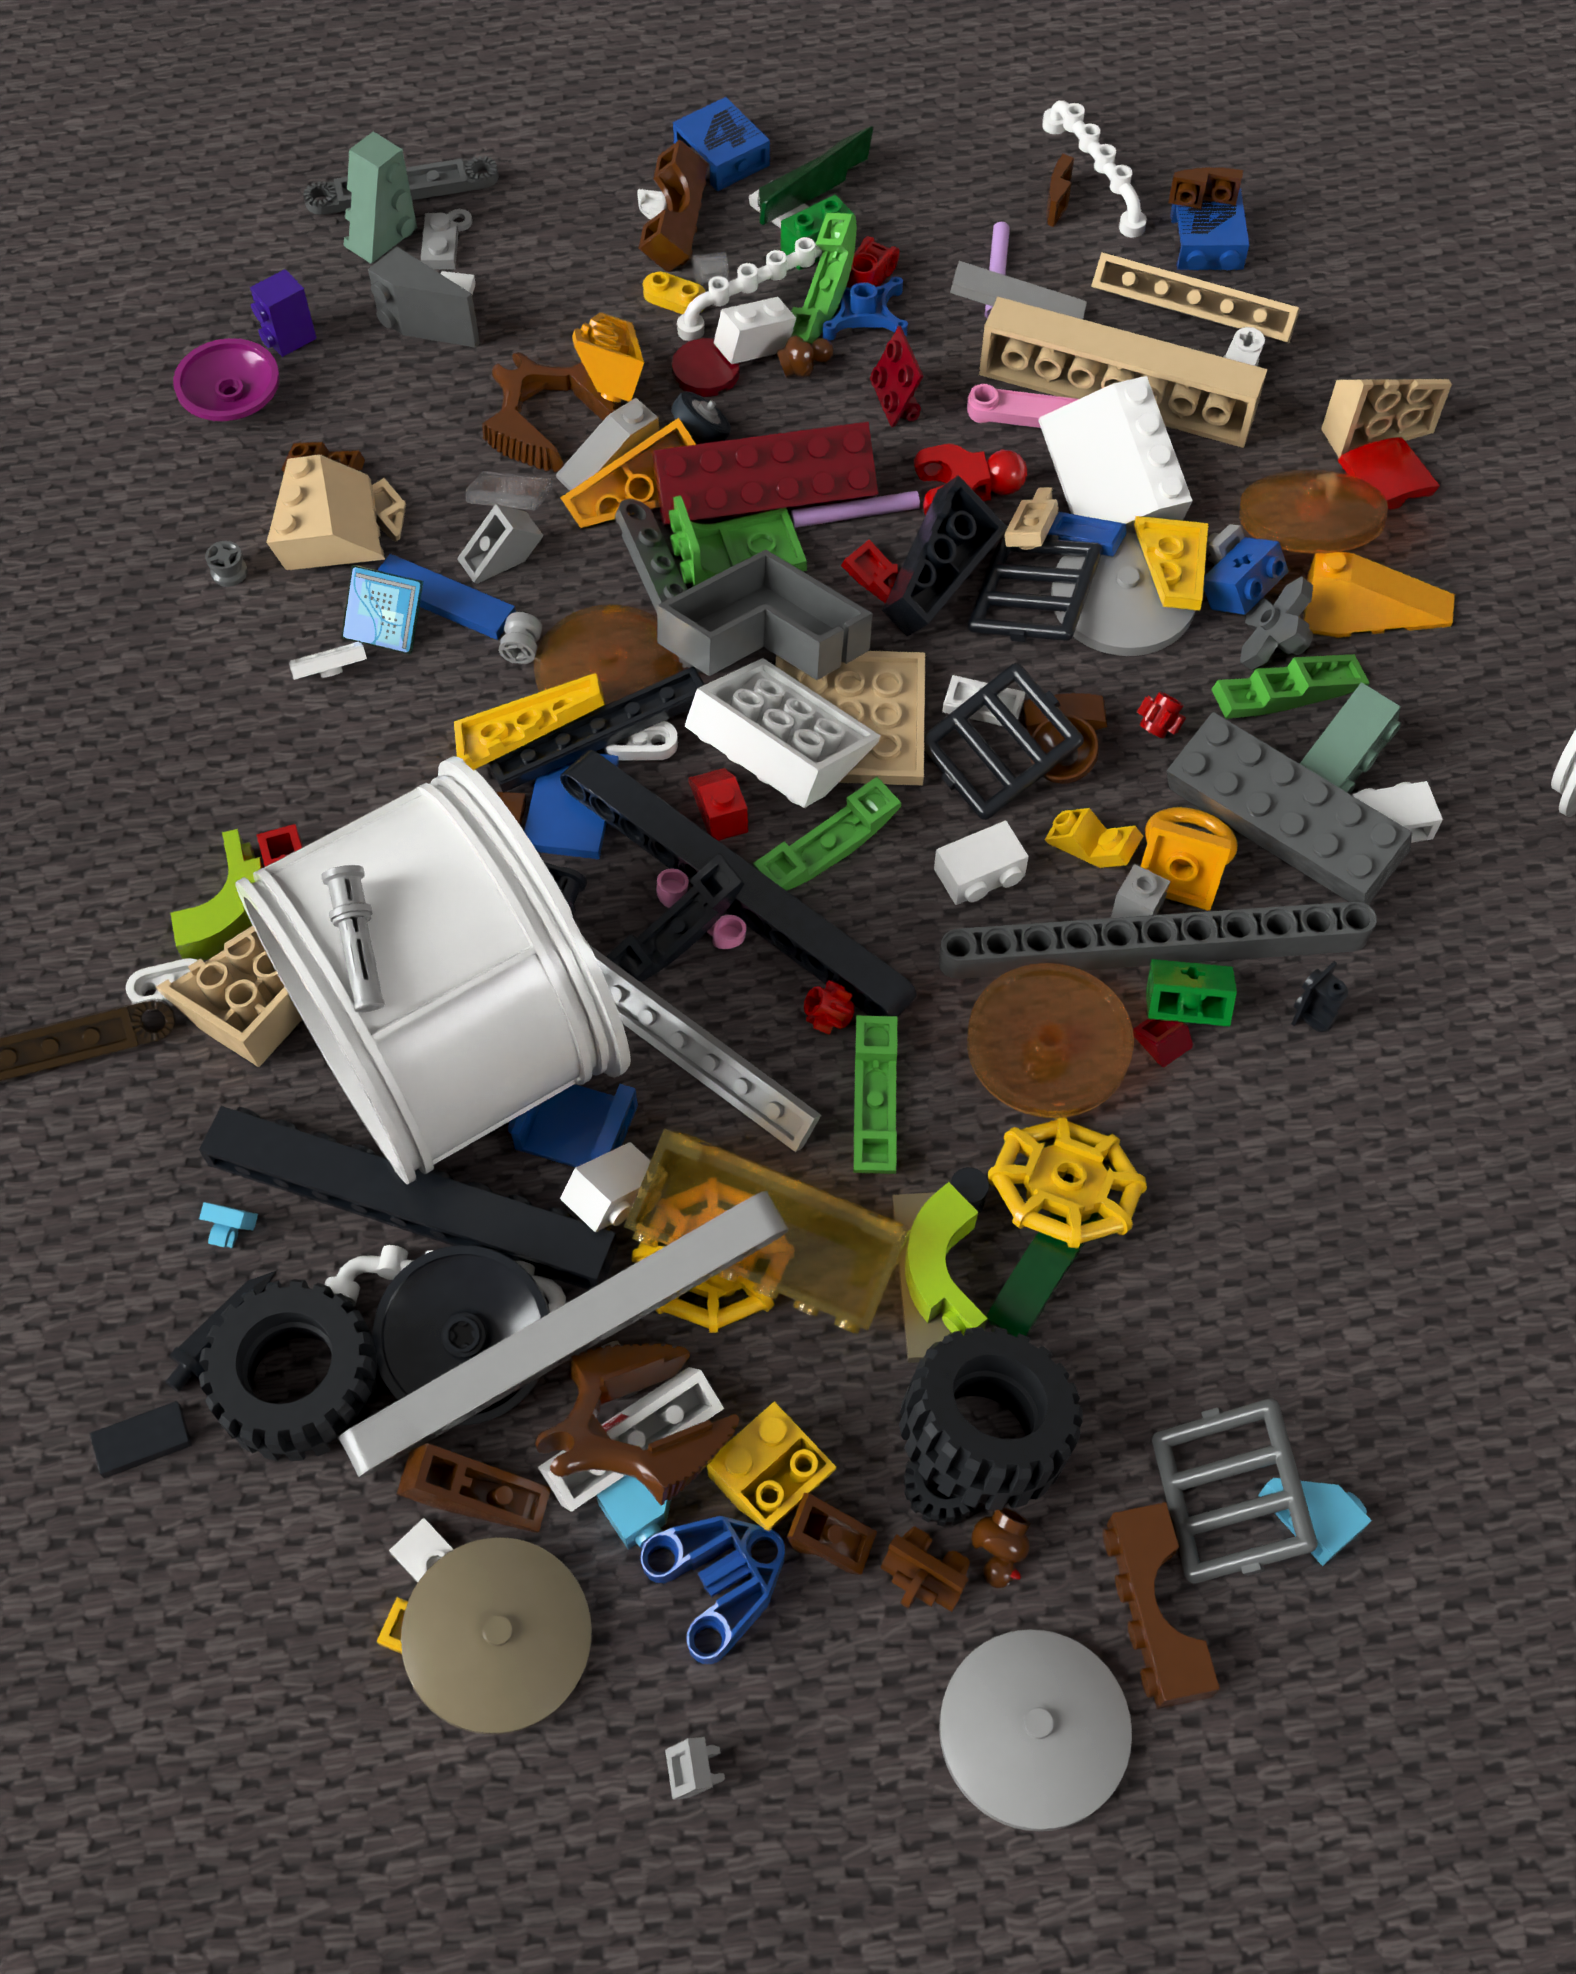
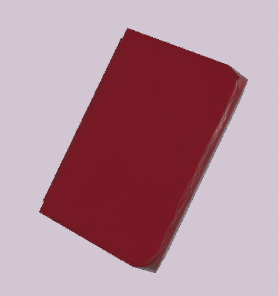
[1131,1019,1193,1067]

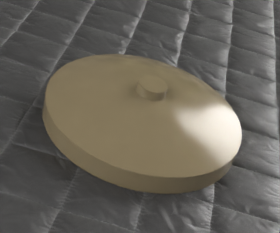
[401,1538,592,1735]

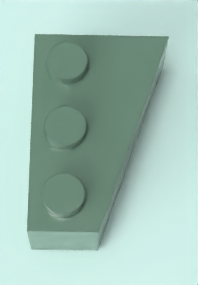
[344,131,417,264]
[1300,682,1402,794]

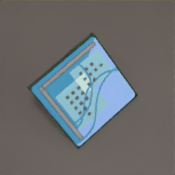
[341,565,424,655]

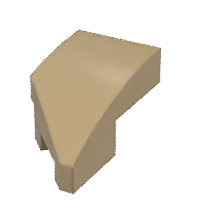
[372,478,406,542]

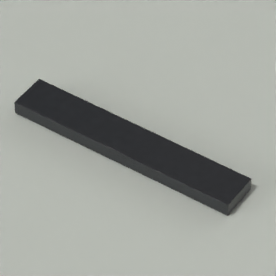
[488,666,705,793]

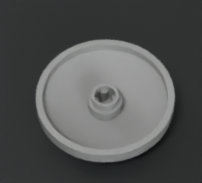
[1051,533,1196,656]
[939,1630,1132,1831]

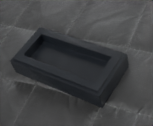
[89,1401,192,1479]

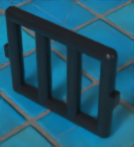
[967,535,1103,642]
[924,663,1084,820]

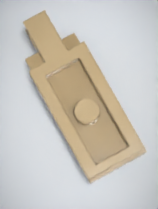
[1005,487,1058,550]

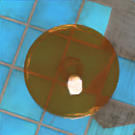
[1239,470,1388,553]
[534,605,683,707]
[967,963,1134,1118]

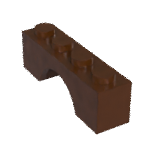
[639,139,708,272]
[1103,1502,1220,1709]

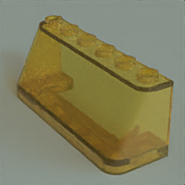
[624,1129,911,1334]

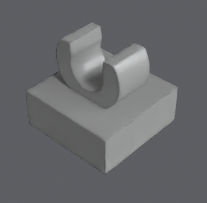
[1207,524,1244,566]
[665,1737,725,1800]

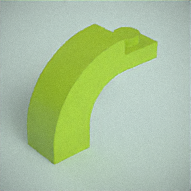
[170,829,264,961]
[905,1182,988,1335]

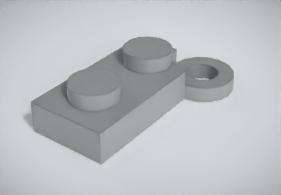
[420,209,472,269]

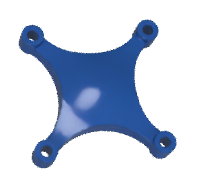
[823,277,908,340]

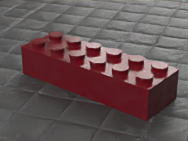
[652,421,878,526]

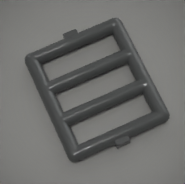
[1152,1398,1317,1584]

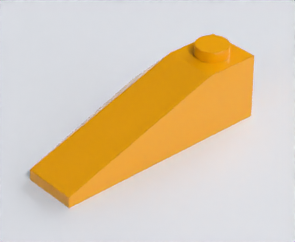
[572,312,644,403]
[560,418,696,528]
[1303,548,1455,638]

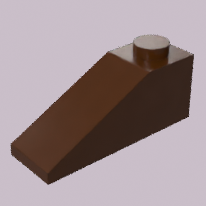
[397,1443,551,1533]

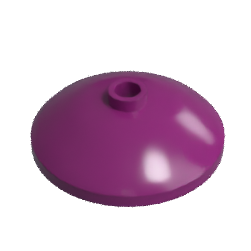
[173,338,280,421]

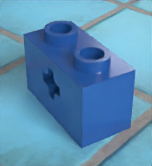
[1203,537,1289,615]

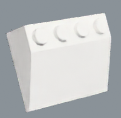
[1039,376,1193,533]
[684,658,881,808]

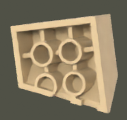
[1321,379,1452,457]
[267,455,385,570]
[156,926,302,1067]

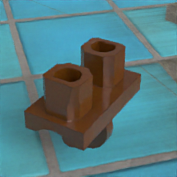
[880,1526,970,1612]

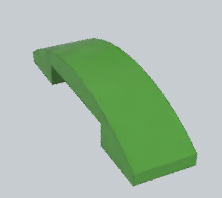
[791,213,856,344]
[753,777,901,891]
[854,1015,898,1174]

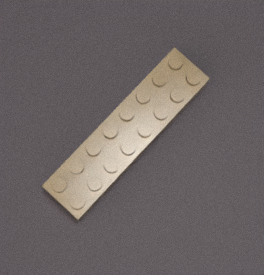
[979,297,1268,448]

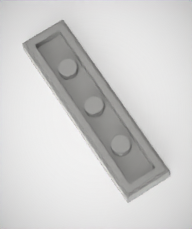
[950,261,1087,319]

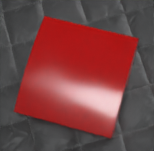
[1337,437,1440,510]

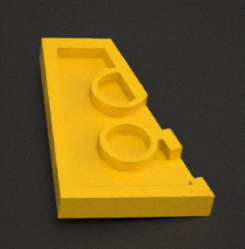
[1134,516,1208,611]

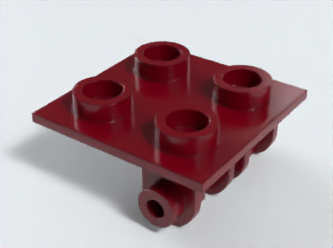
[870,326,924,428]

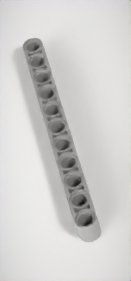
[339,1191,789,1478]

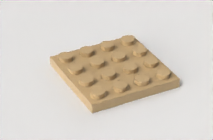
[775,651,925,785]

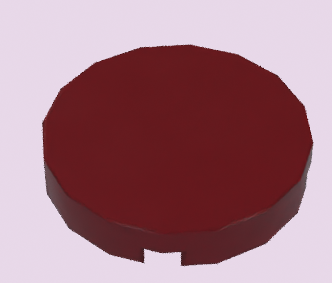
[672,338,740,397]

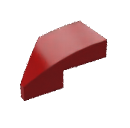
[841,539,898,603]

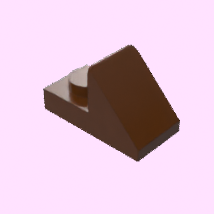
[787,1493,877,1575]

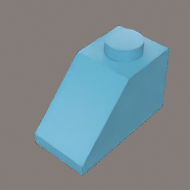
[596,1475,672,1549]
[1258,1478,1372,1566]

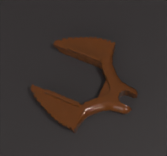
[482,352,622,472]
[535,1343,739,1505]

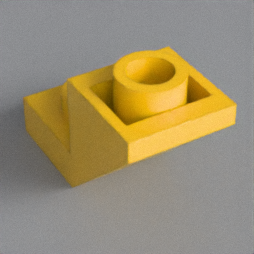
[1044,808,1144,868]

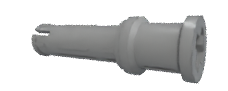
[321,865,385,1012]

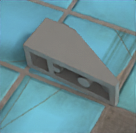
[556,398,659,491]

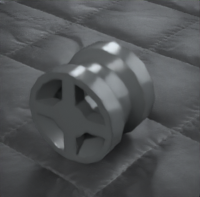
[205,541,248,587]

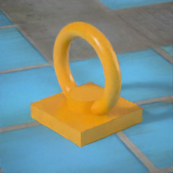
[1140,807,1238,911]

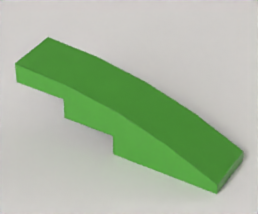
[1211,654,1370,719]

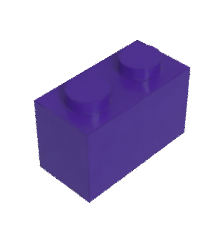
[250,269,317,357]

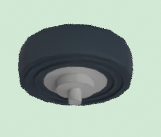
[671,391,731,443]

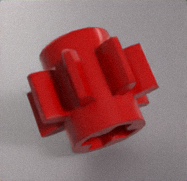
[1137,691,1186,739]
[804,980,854,1035]

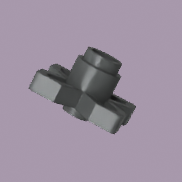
[1240,577,1313,670]

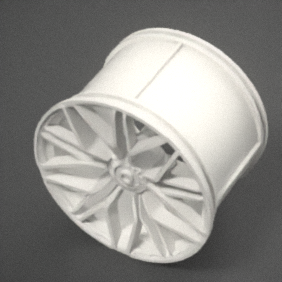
[235,756,631,1184]

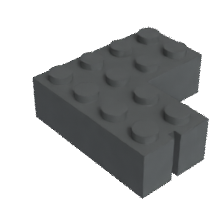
[657,550,873,680]

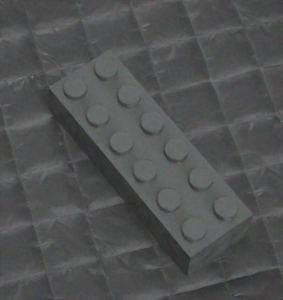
[1166,712,1412,905]

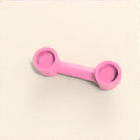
[656,869,746,949]

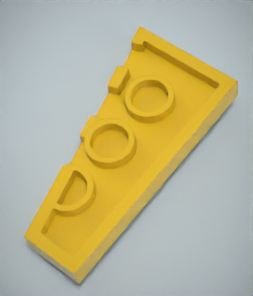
[454,673,605,770]

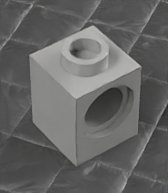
[1111,864,1170,918]

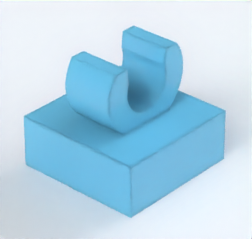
[199,1202,258,1248]

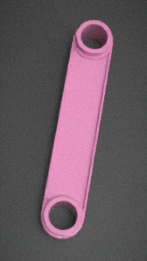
[967,384,1079,428]

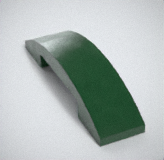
[986,1212,1103,1337]

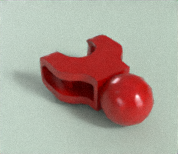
[914,443,1027,516]

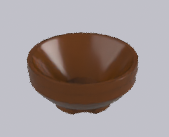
[1030,714,1099,784]

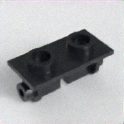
[1291,961,1348,1032]

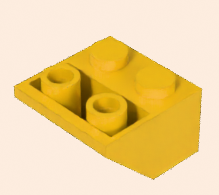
[707,1401,836,1532]

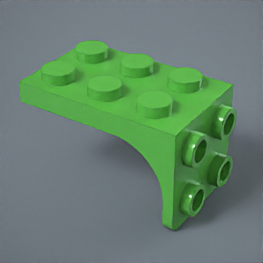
[669,495,807,587]

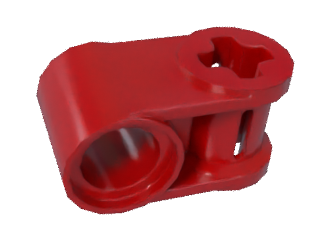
[846,236,900,288]

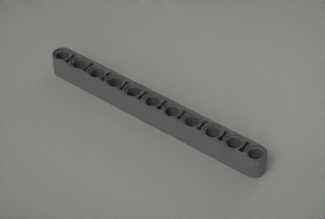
[938,901,1377,979]

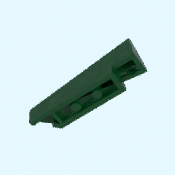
[758,126,873,225]

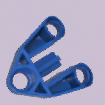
[640,1516,785,1664]

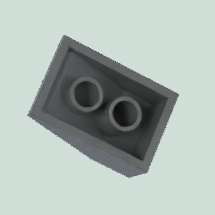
[368,246,480,347]

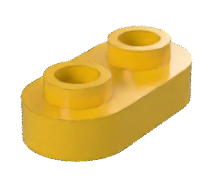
[643,272,706,314]

